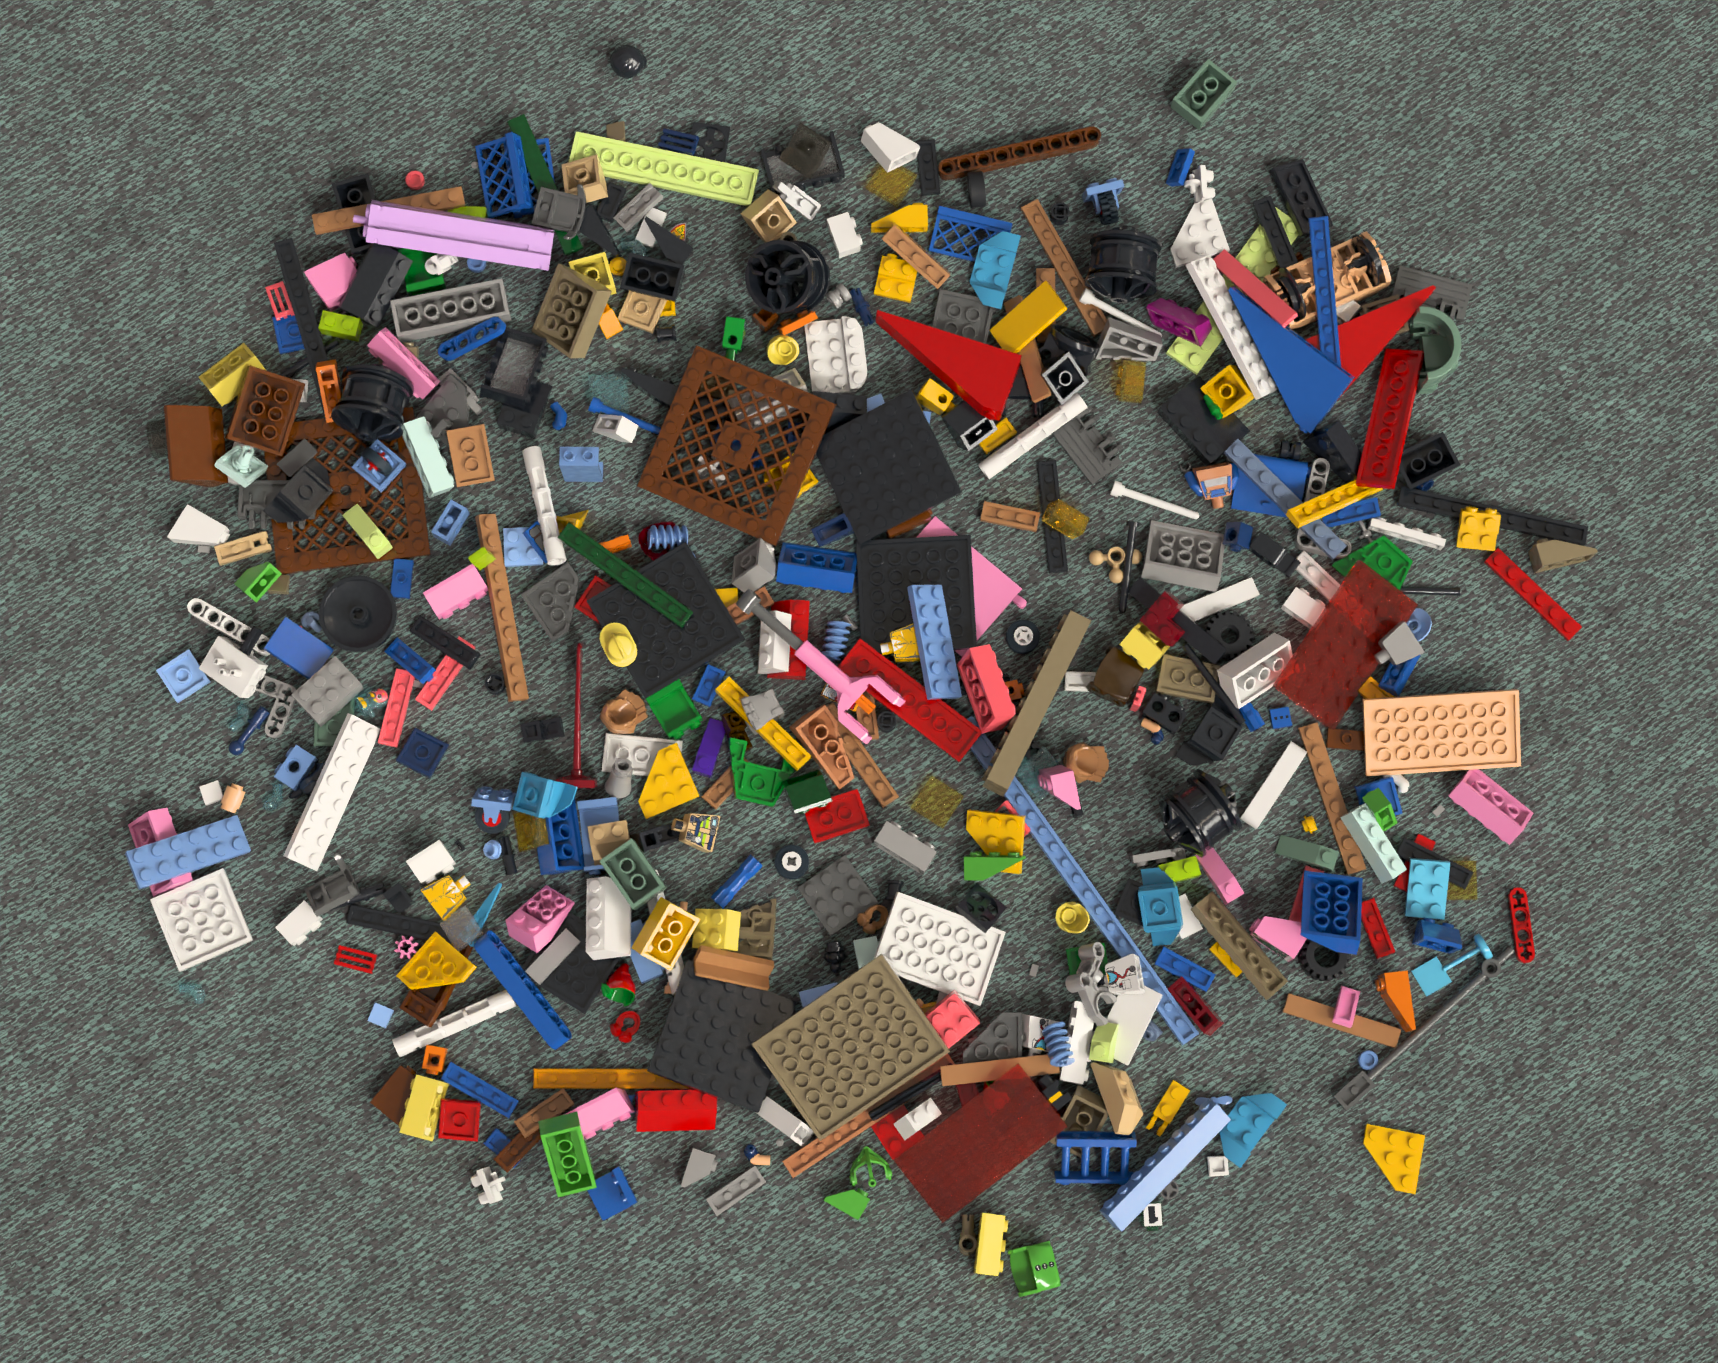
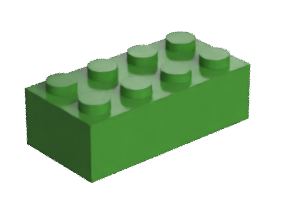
[538,1112,597,1197]

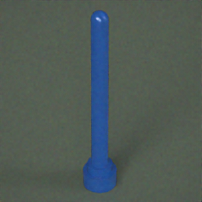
[588,397,661,435]

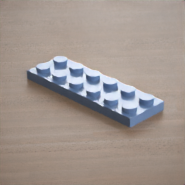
[907,585,962,700]
[125,815,251,890]

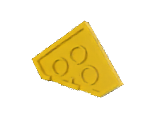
[638,743,700,819]
[966,809,1025,874]
[396,931,477,990]
[1363,1124,1425,1194]

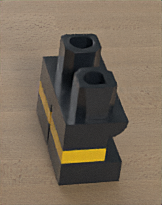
[1036,1074,1073,1114]

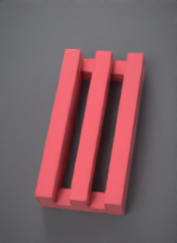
[265,281,295,321]
[1130,686,1146,712]

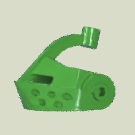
[849,1146,892,1187]

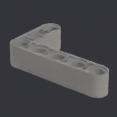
[1294,458,1351,559]

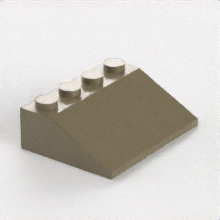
[532,264,612,358]

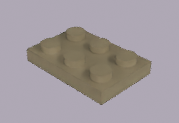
[1156,654,1220,704]

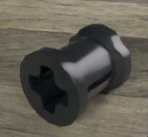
[656,324,677,343]
[885,880,904,901]

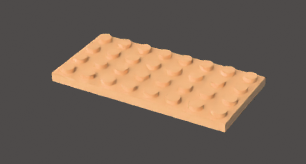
[1362,689,1521,776]

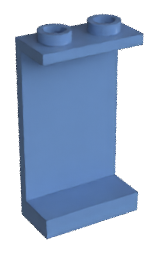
[559,447,603,482]
[577,797,619,875]

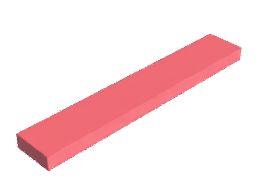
[1213,249,1298,328]

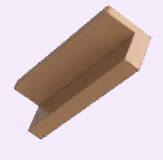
[882,222,950,289]
[694,945,774,991]

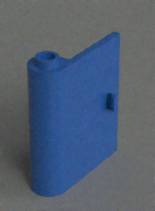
[1231,454,1311,518]

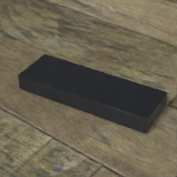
[916,139,940,196]

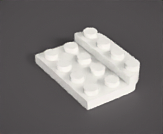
[804,316,867,394]

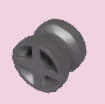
[1159,1180,1179,1199]

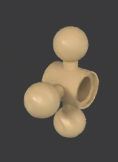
[1089,547,1142,584]

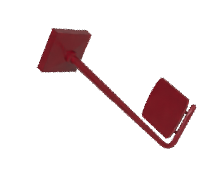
[555,642,597,788]

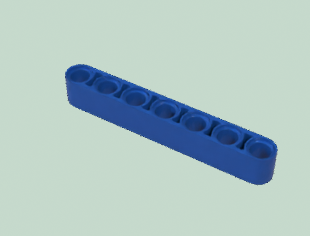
[474,931,572,1050]

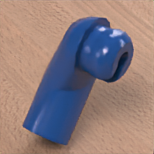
[550,402,567,430]

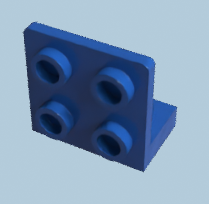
[587,1167,638,1220]

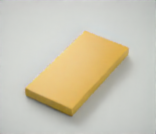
[989,280,1067,354]

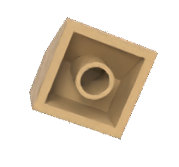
[562,154,608,203]
[740,190,797,243]
[587,820,630,866]

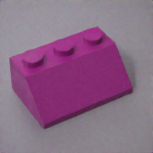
[1146,298,1212,347]

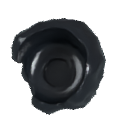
[610,44,647,79]

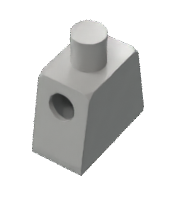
[1374,621,1424,665]

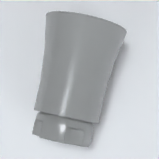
[605,758,633,798]

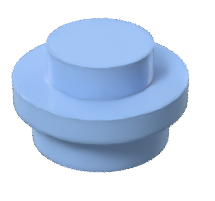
[483,840,501,859]

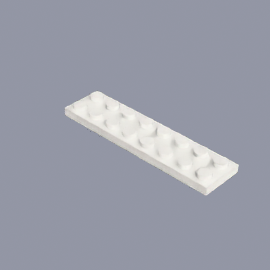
[1186,255,1278,400]
[283,713,381,871]

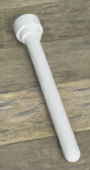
[1079,288,1162,337]
[1110,481,1199,519]

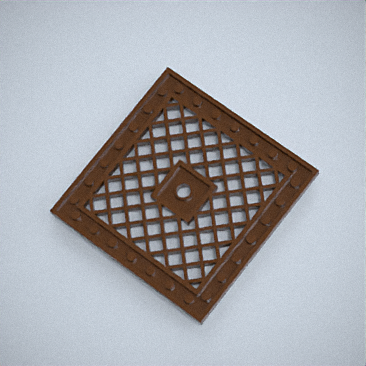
[637,345,836,546]
[264,407,431,575]

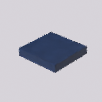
[396,728,449,779]

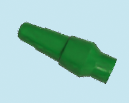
[1203,394,1223,420]

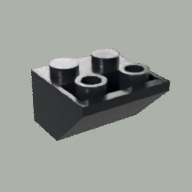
[941,400,998,451]

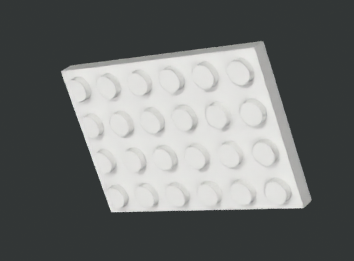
[874,892,1006,1006]

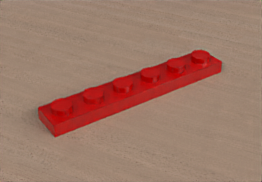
[1484,548,1582,641]

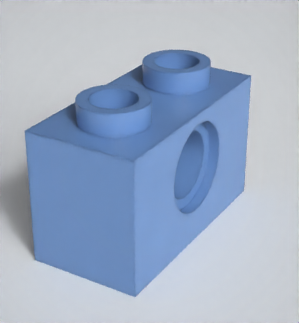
[431,500,470,546]
[274,745,318,791]

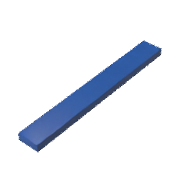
[1309,216,1341,366]

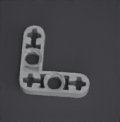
[255,675,296,739]

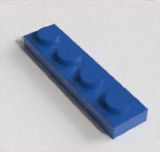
[441,1062,519,1118]

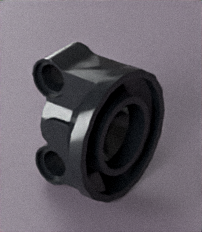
[1038,324,1100,377]

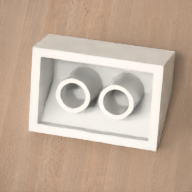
[757,611,792,674]

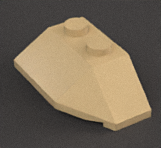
[1090,1062,1143,1135]

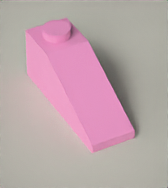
[1195,848,1244,905]

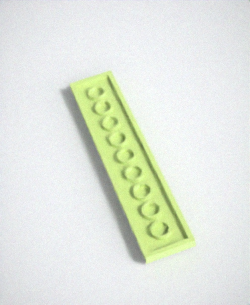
[569,132,759,206]
[1166,207,1299,375]

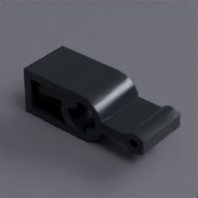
[1249,532,1301,578]

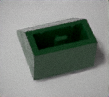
[782,769,832,814]

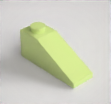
[342,504,393,559]

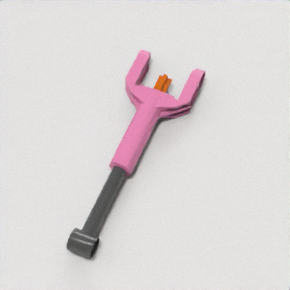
[736,588,905,744]

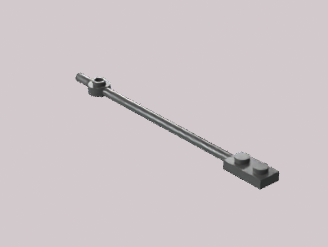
[1332,946,1515,1111]

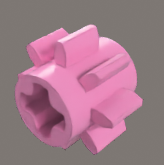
[394,936,419,960]

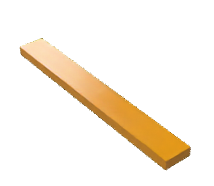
[533,1069,691,1089]

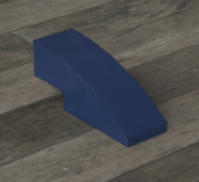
[811,513,854,547]

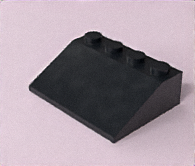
[1157,376,1250,466]

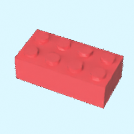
[957,644,1016,734]
[925,989,980,1048]

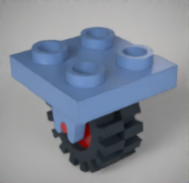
[1082,178,1124,226]

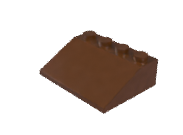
[225,365,305,456]
[164,405,228,488]

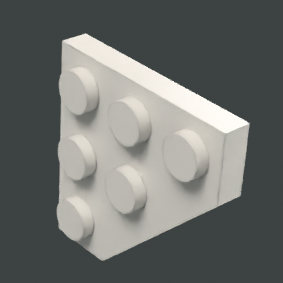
[1170,199,1230,268]

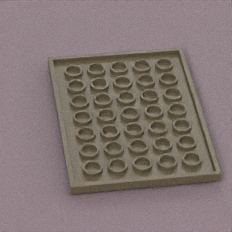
[752,954,950,1141]

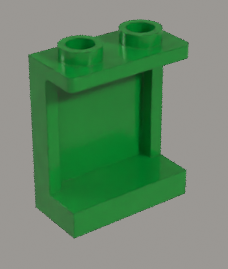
[397,248,446,297]
[646,679,703,740]

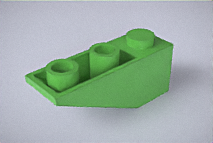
[964,851,1026,881]

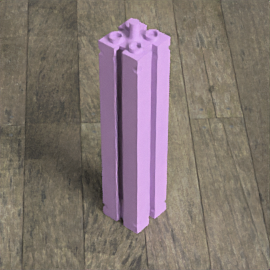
[353,200,554,271]

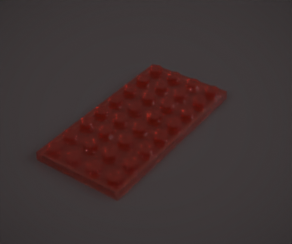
[1273,560,1418,730]
[894,1063,1068,1223]

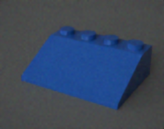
[1300,870,1363,955]

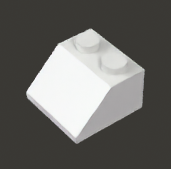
[406,840,456,885]

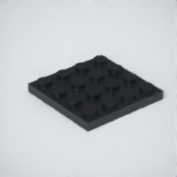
[522,912,621,1014]

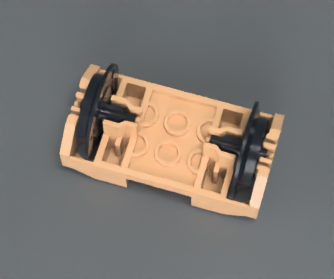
[1263,231,1392,330]

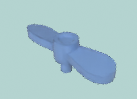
[1195,1096,1232,1106]

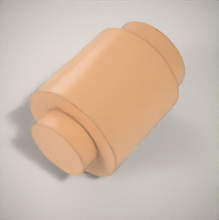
[220,783,245,813]

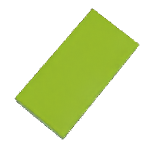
[468,547,496,570]

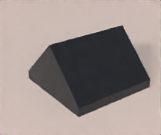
[1040,351,1089,405]

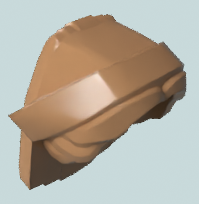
[600,689,648,734]
[1063,742,1109,783]

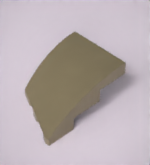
[733,899,777,960]

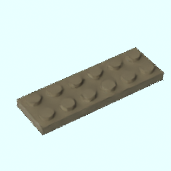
[1190,891,1288,1000]

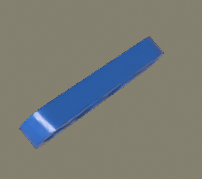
[438,317,506,361]

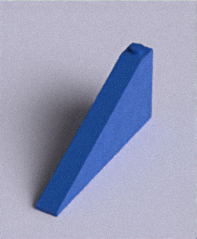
[1228,286,1355,434]

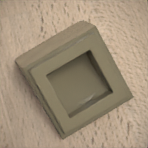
[606,121,626,142]
[267,575,290,595]

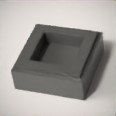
[431,419,453,438]

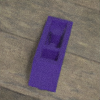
[692,718,725,778]

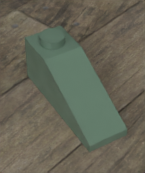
[1275,835,1339,872]

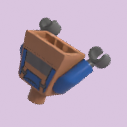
[1180,456,1239,509]

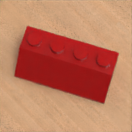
[767,600,810,680]
[635,1090,717,1132]

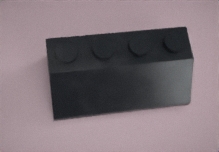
[332,173,391,255]
[338,243,413,328]

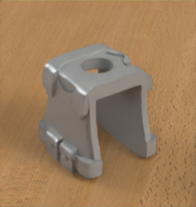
[741,689,784,735]

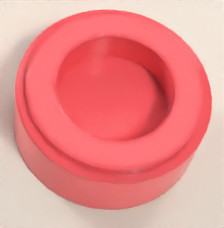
[405,171,425,190]

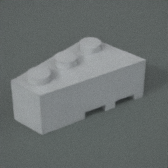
[1095,317,1163,361]

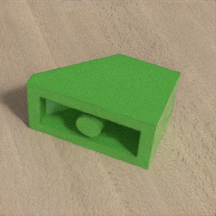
[234,562,282,603]
[1362,788,1397,832]
[824,1188,870,1220]

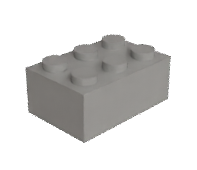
[292,656,364,727]
[874,821,937,875]

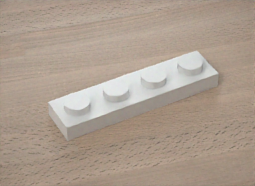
[1367,517,1446,550]

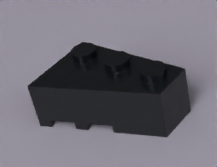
[1303,420,1362,483]

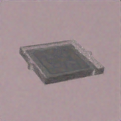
[440,905,483,951]

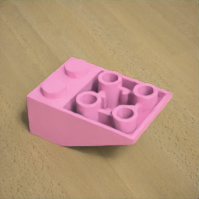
[506,885,575,953]

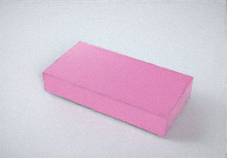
[1332,986,1360,1028]

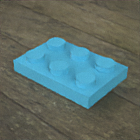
[1405,858,1450,920]

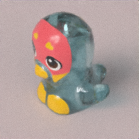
[356,688,389,717]

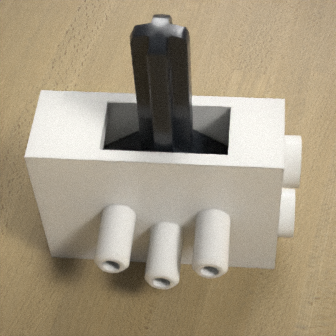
[199,626,268,698]

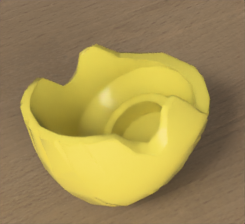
[766,335,799,365]
[1056,902,1090,933]

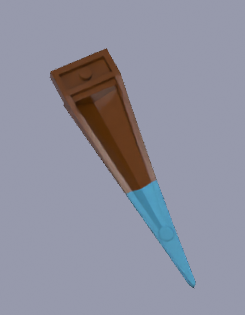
[400,883,502,1028]

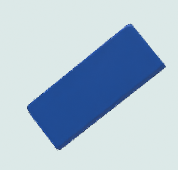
[1378,655,1420,697]

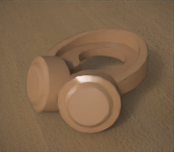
[857,905,888,934]

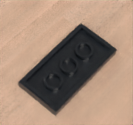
[1270,159,1333,237]

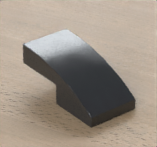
[521,717,565,743]

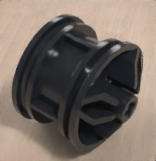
[1085,225,1162,303]
[745,240,830,313]
[331,364,414,441]
[1158,769,1242,857]

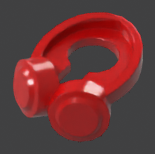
[610,1011,640,1043]

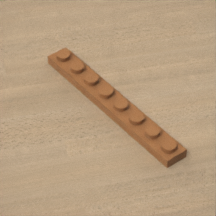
[312,186,465,235]
[1021,199,1107,337]
[1298,723,1366,875]

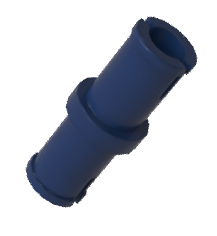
[849,288,875,326]

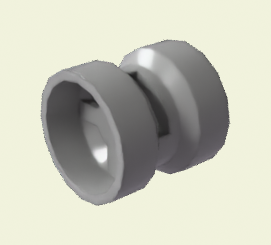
[825,283,852,309]

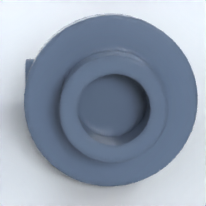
[301,611,322,632]
[1143,1020,1163,1041]

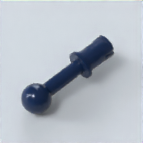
[229,706,270,756]

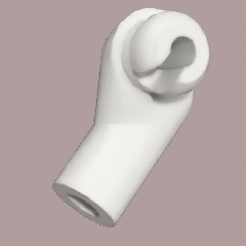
[1383,774,1409,793]

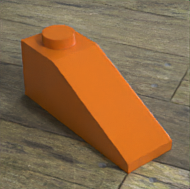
[316,359,342,423]

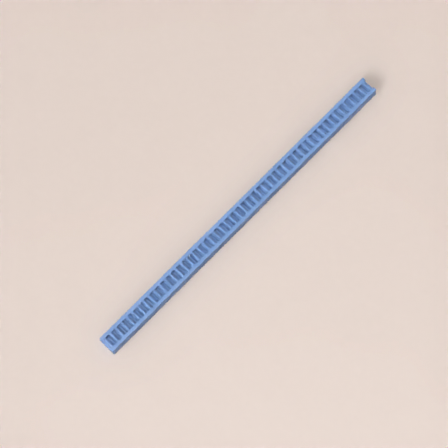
[967,716,1199,1045]

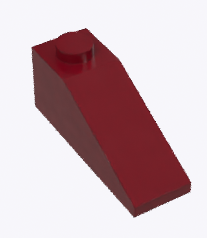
[1168,976,1224,1036]

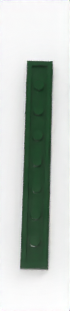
[507,114,583,256]
[557,522,693,628]

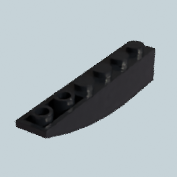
[621,367,730,427]

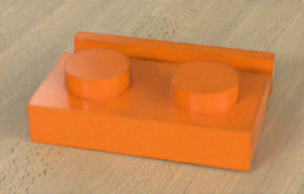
[777,310,818,336]
[599,534,632,554]

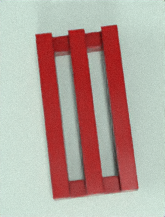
[334,945,378,974]

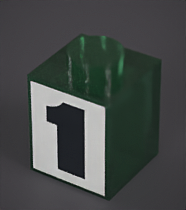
[1141,1202,1163,1231]

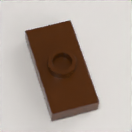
[1326,728,1364,751]

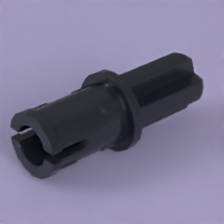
[499,836,518,876]

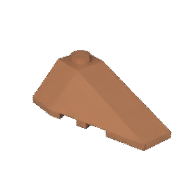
[789,705,854,790]

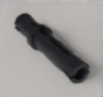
[329,881,386,911]

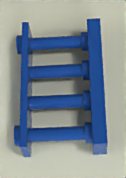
[1054,1131,1137,1185]

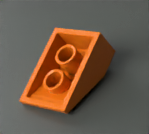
[1375,970,1416,1032]

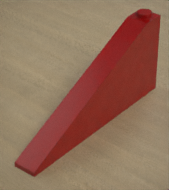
[1306,285,1436,401]
[875,310,1022,421]

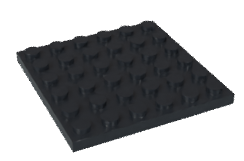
[816,389,962,544]
[856,535,977,654]
[587,542,745,699]
[647,960,796,1113]

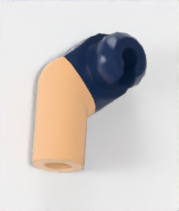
[1141,718,1164,745]
[744,1144,770,1165]

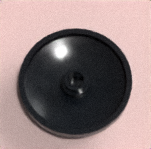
[319,576,397,653]

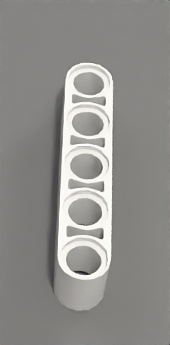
[187,598,270,656]
[1240,741,1307,829]

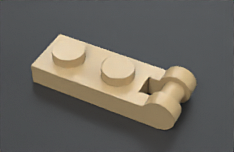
[214,531,272,566]

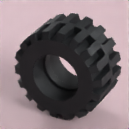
[1299,939,1351,981]

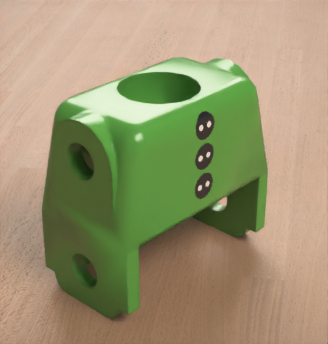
[1007,1241,1061,1297]

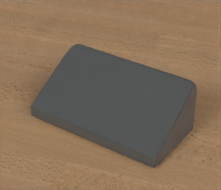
[277,439,318,478]

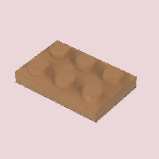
[446,424,495,487]

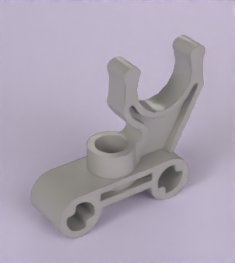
[1065,942,1117,1026]

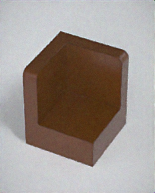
[752,309,779,333]

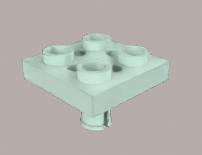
[214,444,268,488]

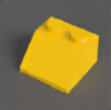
[1200,364,1255,418]

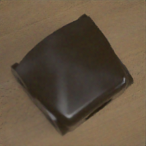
[1086,646,1144,707]

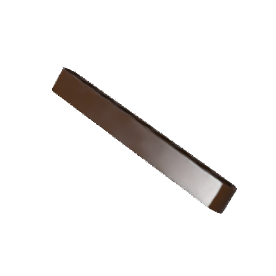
[938,127,1101,181]

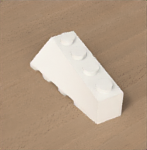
[1059,1001,1095,1085]

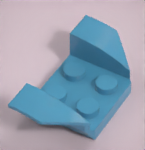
[970,231,1021,309]
[512,771,577,819]
[1138,867,1183,946]
[1219,1093,1287,1168]

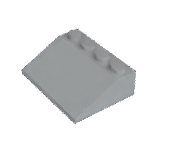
[1141,520,1225,592]

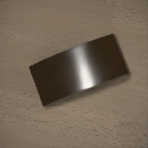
[721,711,753,751]

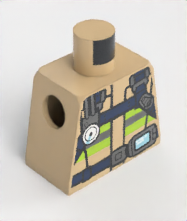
[671,813,720,853]

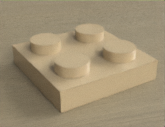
[617,291,667,334]

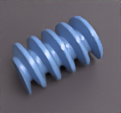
[647,525,688,549]
[821,621,851,663]
[1042,1022,1075,1067]

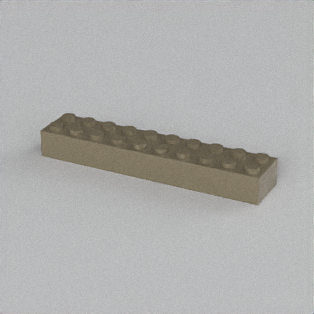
[981,610,1091,797]

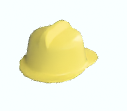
[599,623,637,667]

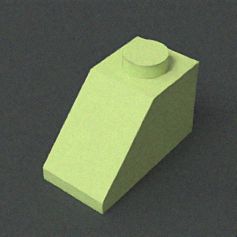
[1089,1023,1119,1063]

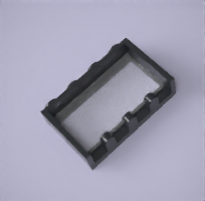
[761,131,845,195]
[480,327,549,410]

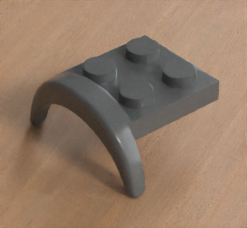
[532,184,586,240]
[304,852,359,917]

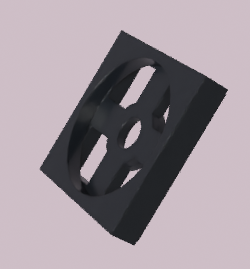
[689,122,730,162]
[955,883,1007,934]

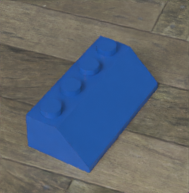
[776,542,857,593]
[532,797,585,875]

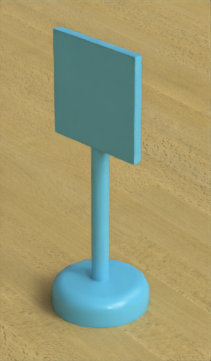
[1411,933,1493,997]

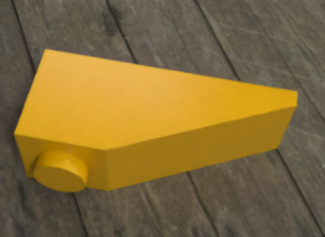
[871,203,928,233]

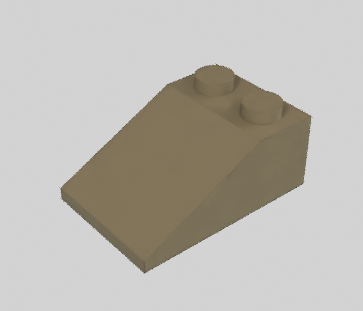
[1528,538,1598,574]
[1050,1085,1108,1158]

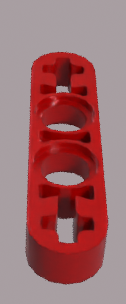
[1508,887,1535,964]

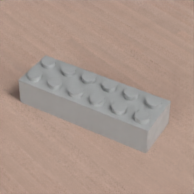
[390,278,512,343]

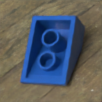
[1412,918,1462,954]

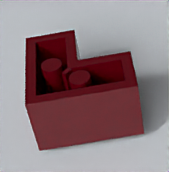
[1140,591,1185,646]

